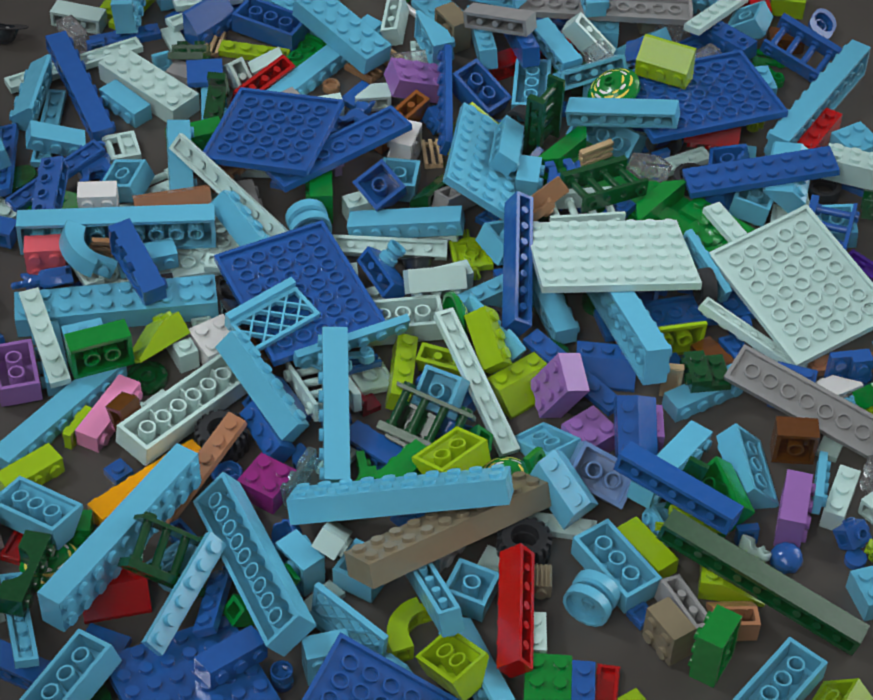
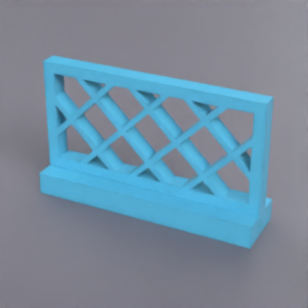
[224,277,320,352]
[310,582,389,657]

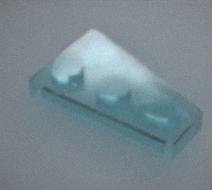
[280,446,320,510]

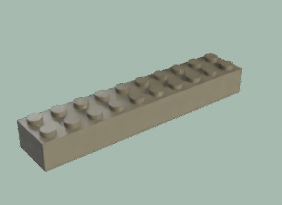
[344,471,551,589]

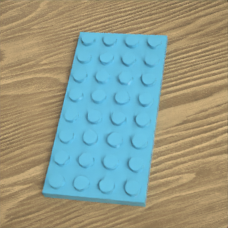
[443,102,524,221]

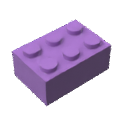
[384,57,439,103]
[0,339,43,407]
[531,353,590,418]
[773,469,816,549]

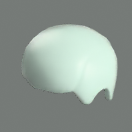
[739,534,771,563]

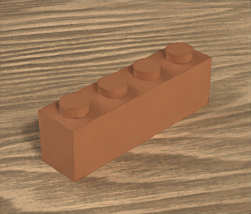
[132,185,212,206]

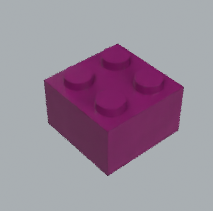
[237,453,297,515]

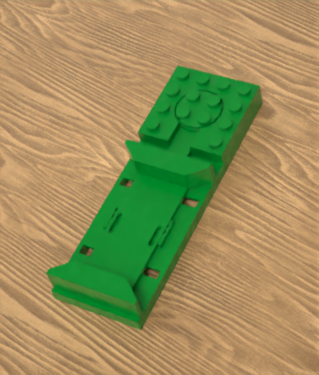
[538,126,756,269]

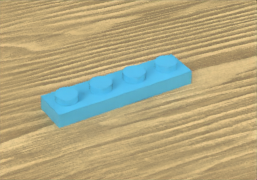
[683,229,732,303]
[811,451,831,515]

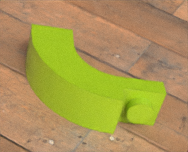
[387,597,433,662]

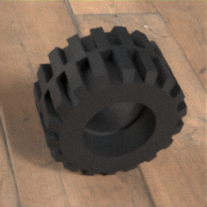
[194,409,248,464]
[496,517,552,565]

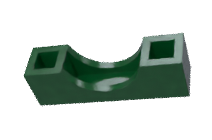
[0,530,56,617]

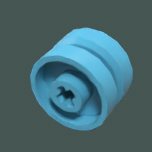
[285,199,332,233]
[563,569,621,627]

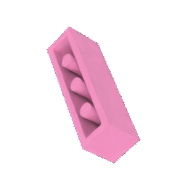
[75,374,143,453]

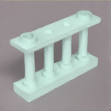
[549,186,626,222]
[283,362,362,422]

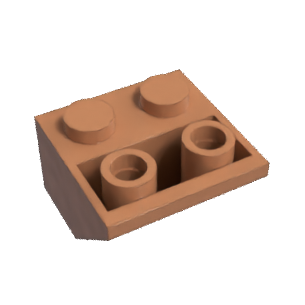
[706,601,761,641]

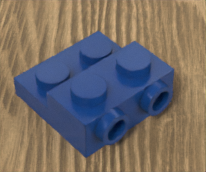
[824,349,873,386]

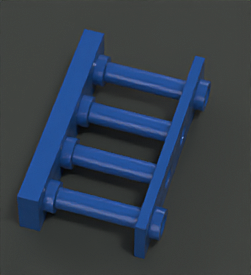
[760,13,842,83]
[809,194,860,251]

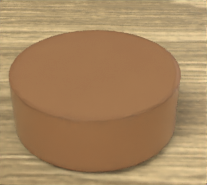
[322,78,340,94]

